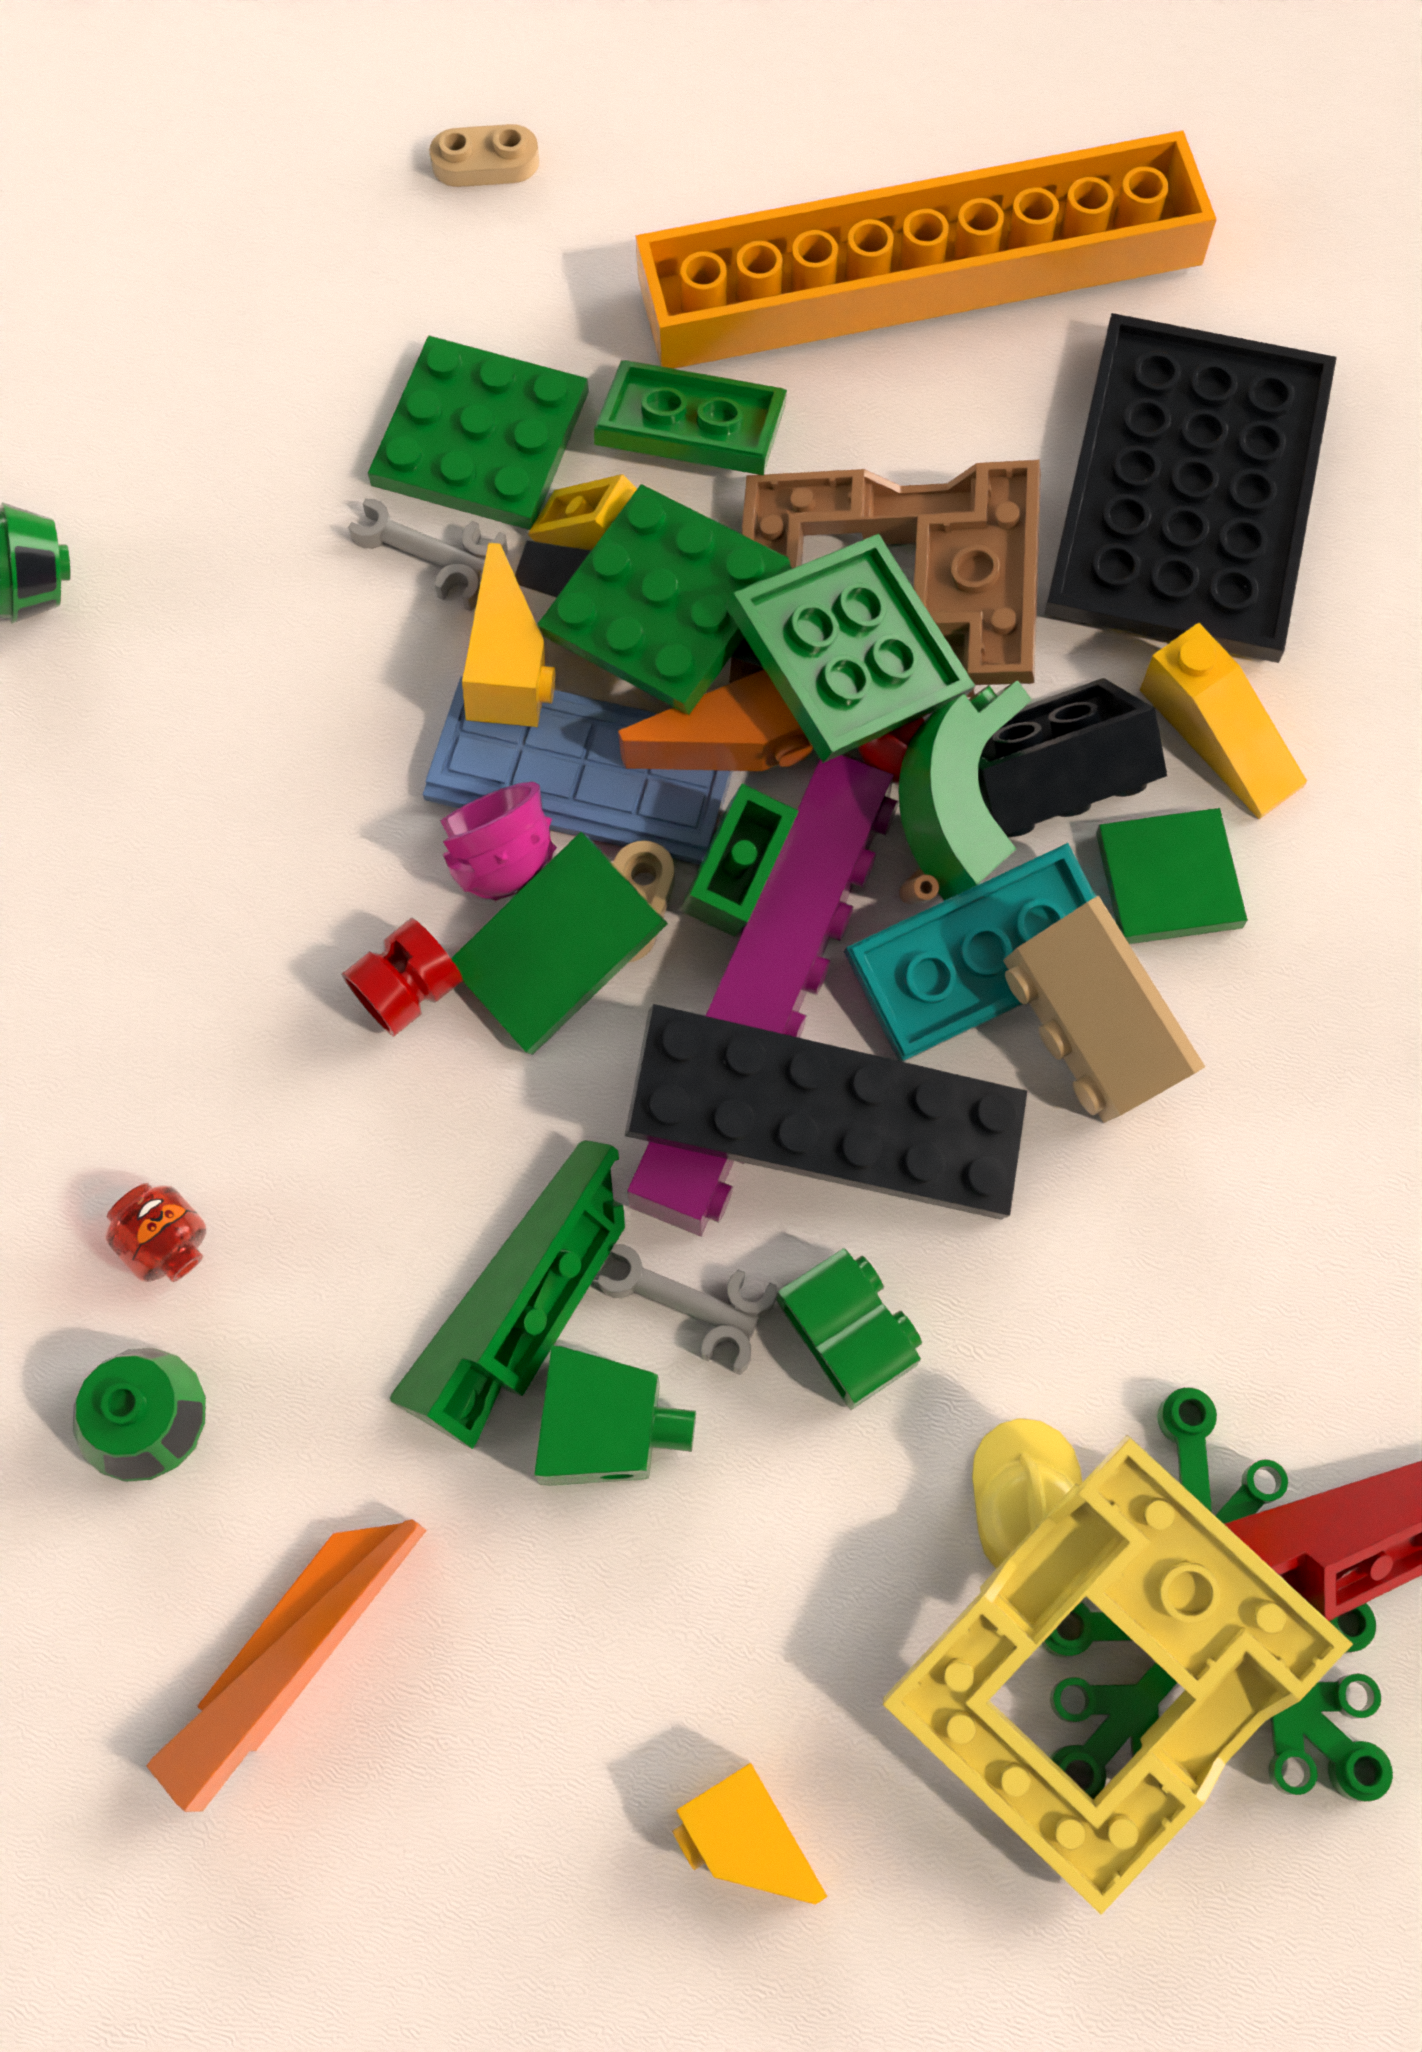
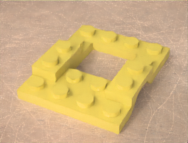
[883,1435,1353,1915]

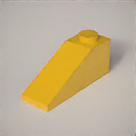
[462,543,555,727]
[1139,623,1307,819]

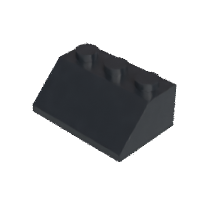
[978,678,1168,837]

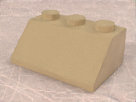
[1003,895,1205,1123]

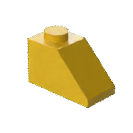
[527,474,637,551]
[672,1763,828,1905]

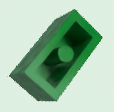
[679,783,799,937]

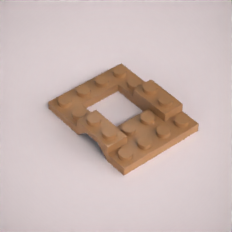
[729,459,1041,697]

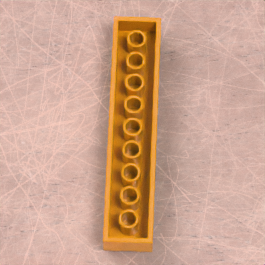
[635,130,1217,369]

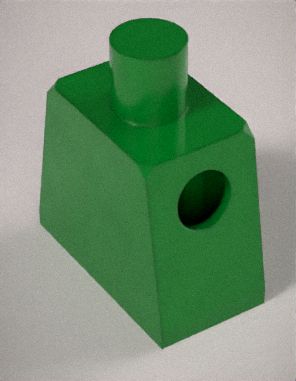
[534,1345,696,1486]

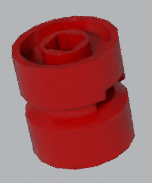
[341,918,463,1037]

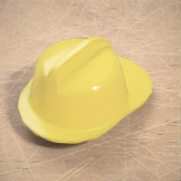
[972,1418,1082,1569]

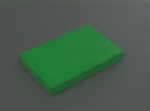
[594,360,787,476]
[451,832,668,1055]

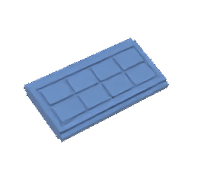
[423,676,733,865]

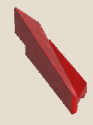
[1224,1461,1422,1621]

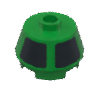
[0,502,70,624]
[73,1348,206,1482]

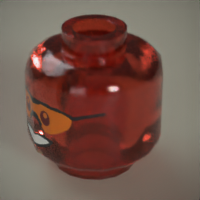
[106,1183,207,1282]

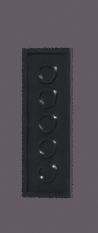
[624,1004,1028,1220]

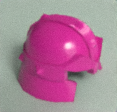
[440,782,557,901]

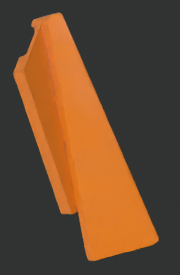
[146,1519,427,1812]

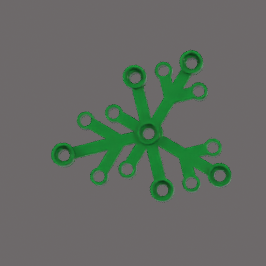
[1042,1387,1393,1802]

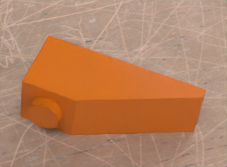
[618,669,814,771]

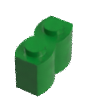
[776,1248,922,1410]

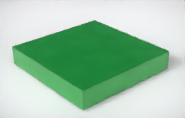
[1096,808,1248,944]

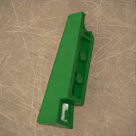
[390,1140,625,1449]

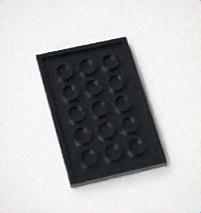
[1044,313,1337,663]

